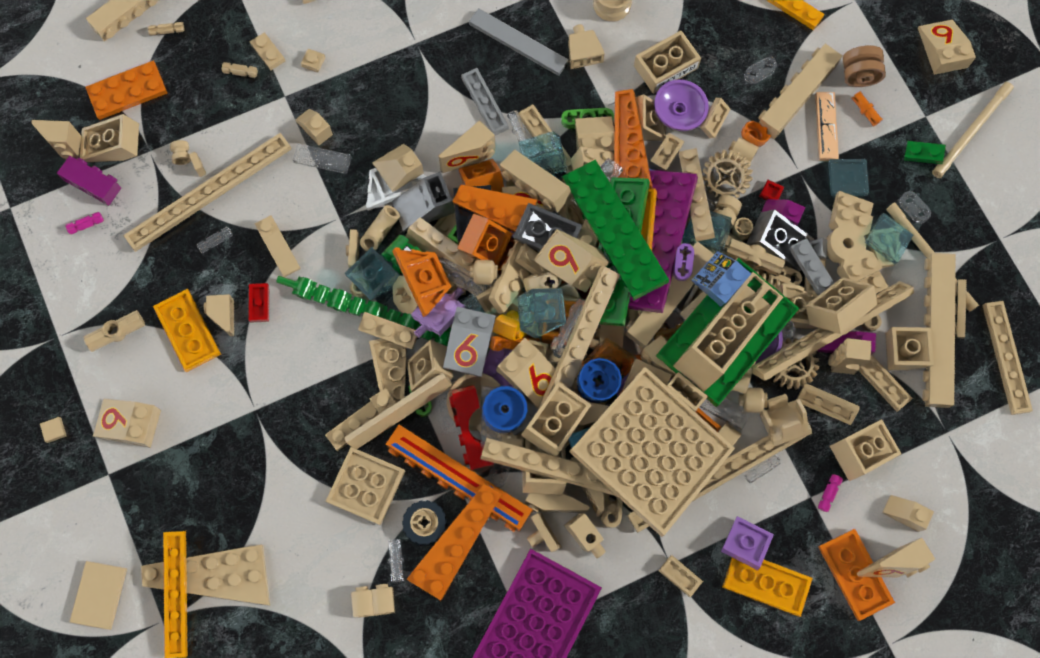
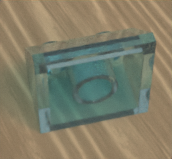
[344,247,400,300]
[517,288,566,338]

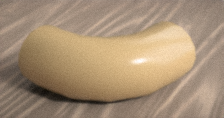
[360,205,400,252]

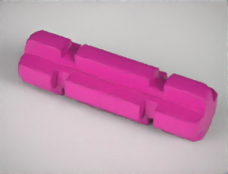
[65,212,104,234]
[818,474,843,512]

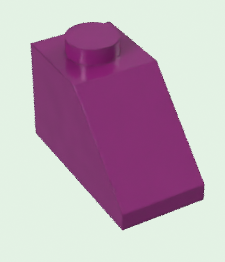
[761,199,805,226]

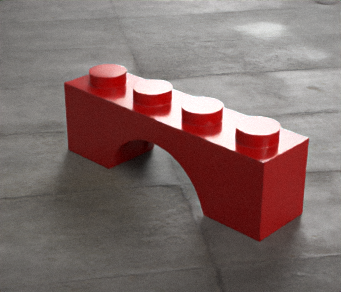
[449,385,494,470]

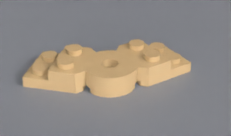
[826,191,889,294]

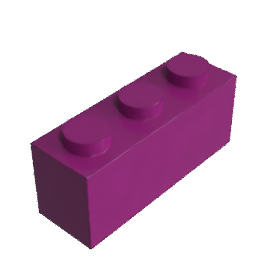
[57,156,121,206]

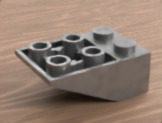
[392,171,455,232]

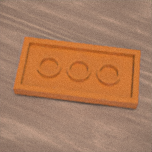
[85,60,167,120]
[818,529,895,621]

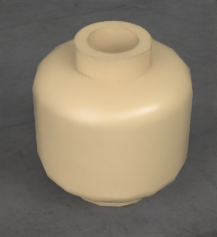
[470,260,498,285]
[738,388,768,413]

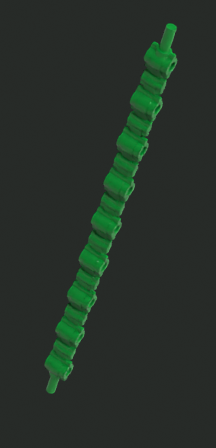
[276,276,618,399]

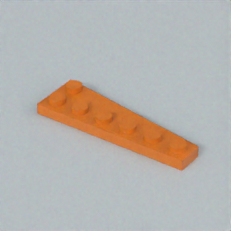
[614,89,652,189]
[407,483,502,600]

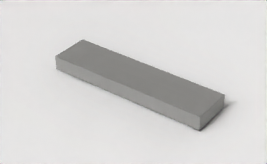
[461,68,509,135]

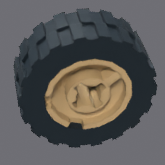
[402,500,447,546]

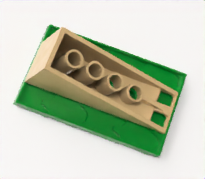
[656,258,799,407]

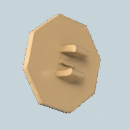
[393,275,418,314]

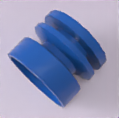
[576,358,622,403]

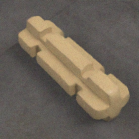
[148,22,184,36]
[222,62,258,78]

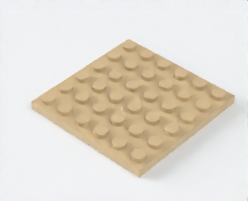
[569,367,735,537]

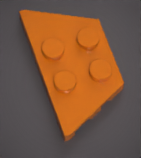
[392,247,452,317]

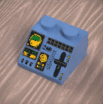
[691,251,751,307]

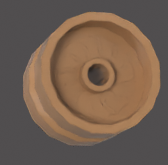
[843,45,886,87]

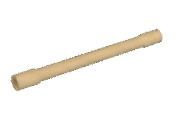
[932,82,1014,178]
[886,203,979,312]

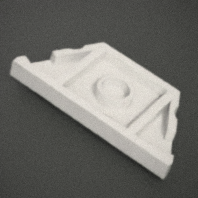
[366,168,427,211]

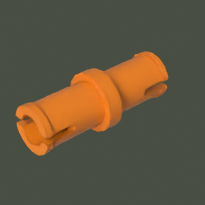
[851,91,883,127]

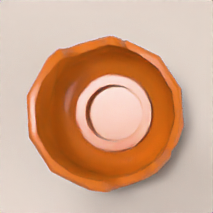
[741,121,771,147]

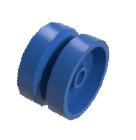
[482,386,528,434]

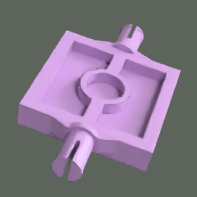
[411,287,465,338]

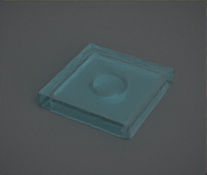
[828,159,869,196]
[865,213,913,265]

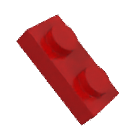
[249,283,269,323]

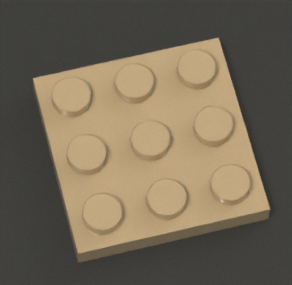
[325,447,405,526]

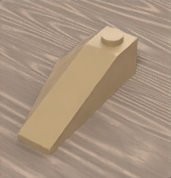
[778,283,819,329]

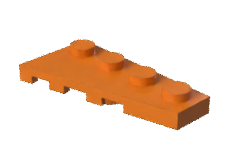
[452,185,538,232]

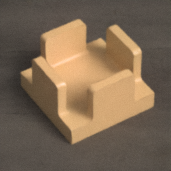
[760,394,812,446]

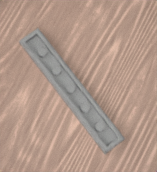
[469,8,568,76]

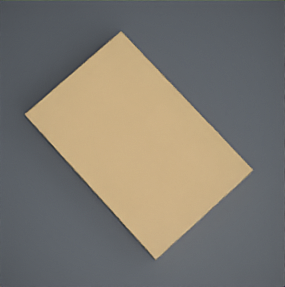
[70,561,127,630]

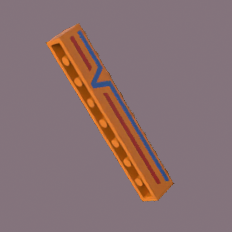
[386,425,533,532]

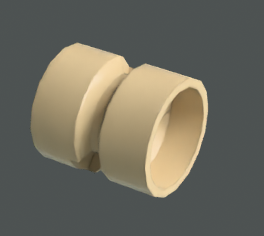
[711,195,742,230]

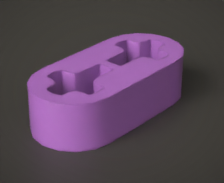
[673,243,694,281]

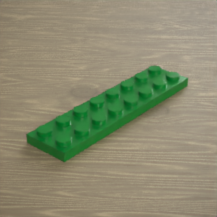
[562,159,669,300]
[591,177,650,326]

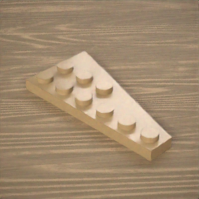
[141,544,270,606]

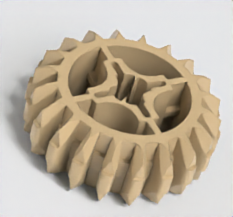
[702,150,753,198]
[773,338,819,390]

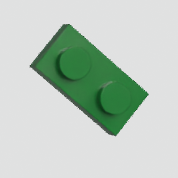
[905,141,946,164]

